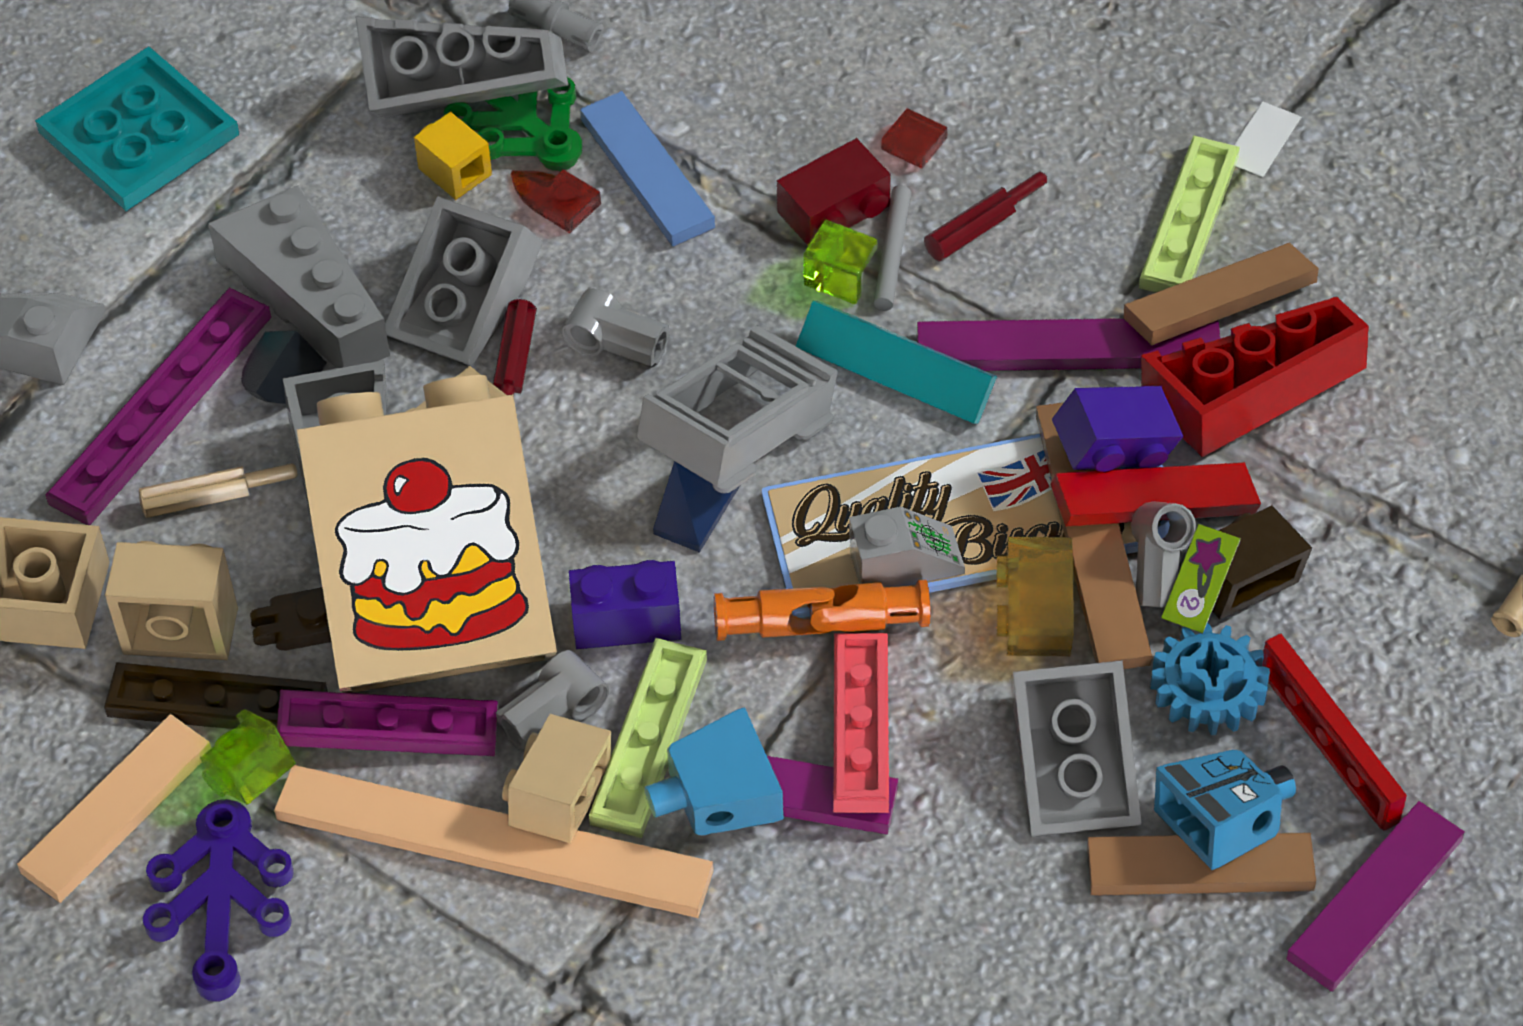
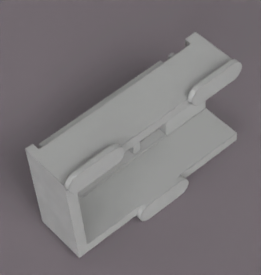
[637,325,838,493]

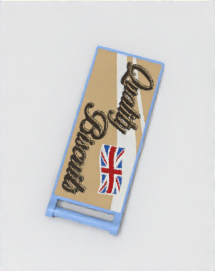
[762,434,1170,618]

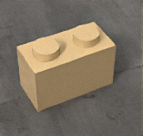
[502,714,611,843]

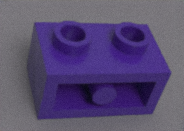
[1052,386,1184,472]
[569,560,682,650]

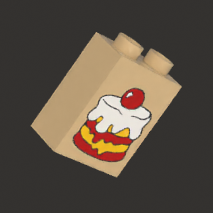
[297,375,557,693]

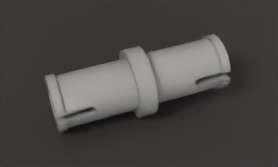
[508,0,603,52]

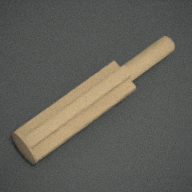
[139,463,298,518]

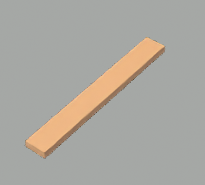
[274,765,714,918]

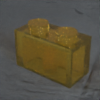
[996,537,1074,657]

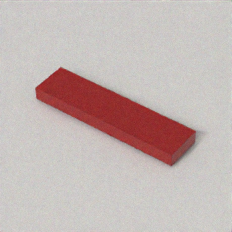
[1050,462,1261,527]
[1262,633,1407,831]

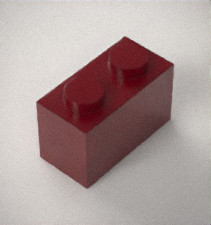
[777,138,891,249]

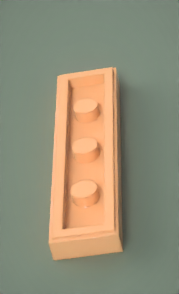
[17,714,213,903]

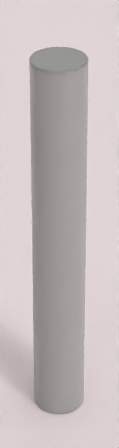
[873,185,911,311]

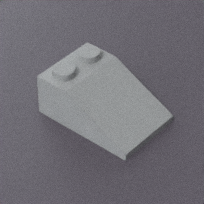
[385,196,543,366]
[1010,661,1142,837]

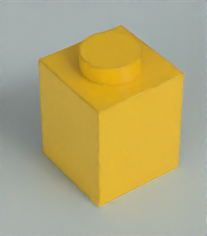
[414,111,492,200]

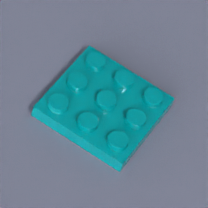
[35,46,240,211]

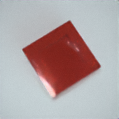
[881,108,948,169]

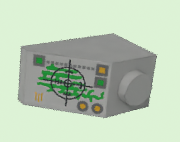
[849,506,965,587]

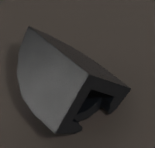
[241,330,327,404]

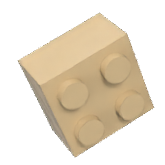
[0,517,110,649]
[105,541,238,660]

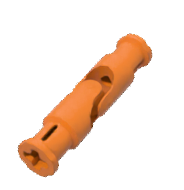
[713,580,931,641]

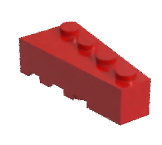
[1141,297,1369,457]

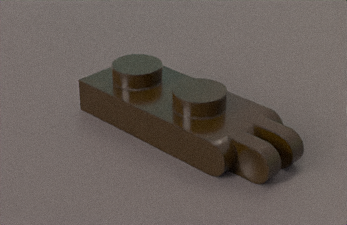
[250,587,331,651]

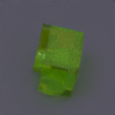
[200,709,296,805]

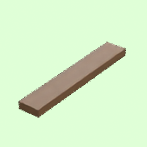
[1036,402,1152,669]

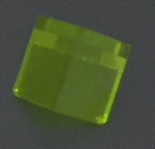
[803,219,877,304]

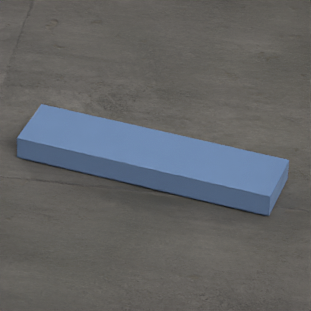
[580,91,715,247]

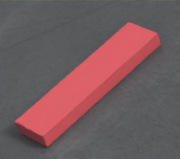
[833,633,889,813]

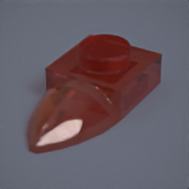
[511,169,601,233]

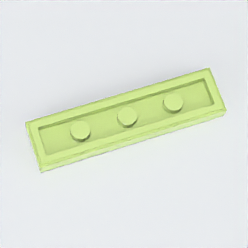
[1139,135,1240,292]
[589,638,707,838]

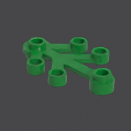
[443,77,583,171]

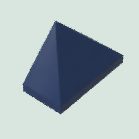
[653,461,741,553]

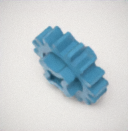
[1150,623,1270,735]

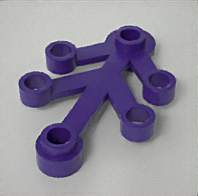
[143,799,294,1001]

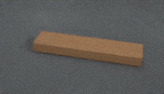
[1123,242,1319,345]
[1087,833,1317,895]

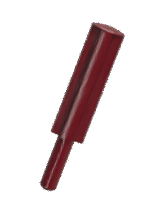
[924,171,1048,261]
[493,299,537,396]

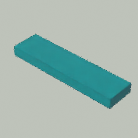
[795,301,997,424]

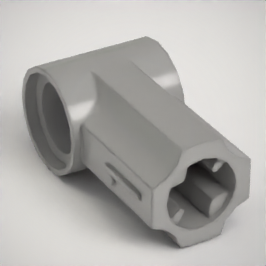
[561,288,669,367]
[1131,501,1196,607]
[496,650,610,750]

